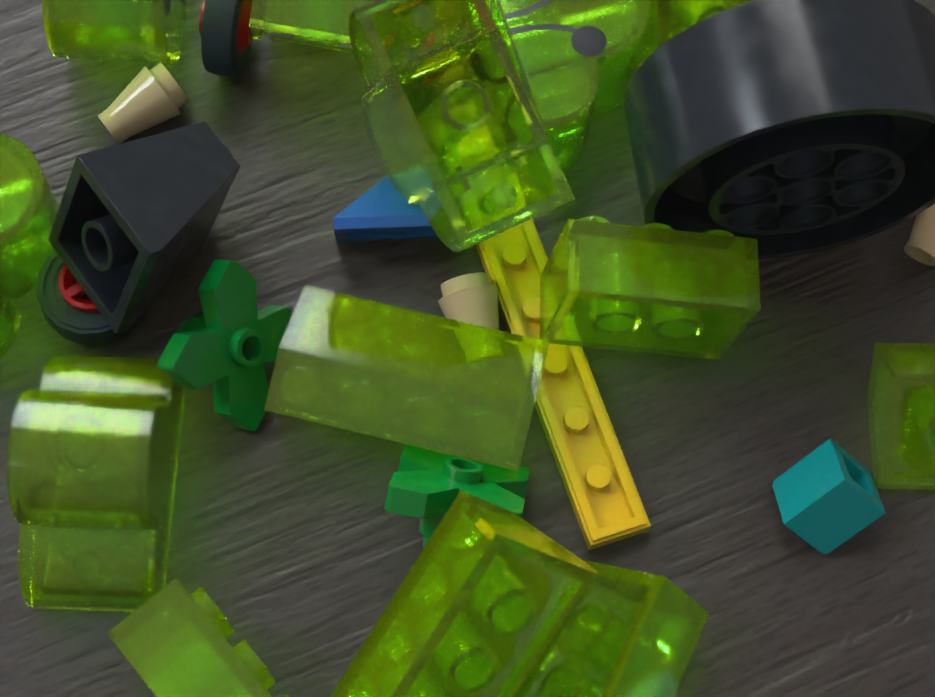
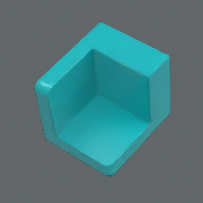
[772,438,886,554]

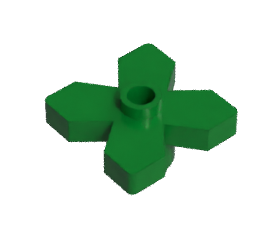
[157,259,308,431]
[384,443,530,560]

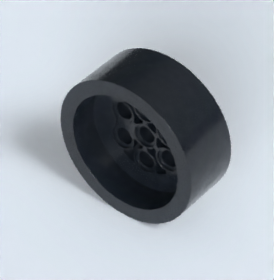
[624,0,935,261]

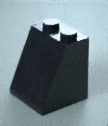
[48,121,240,334]

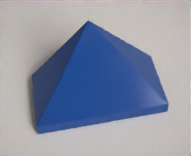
[333,170,457,242]

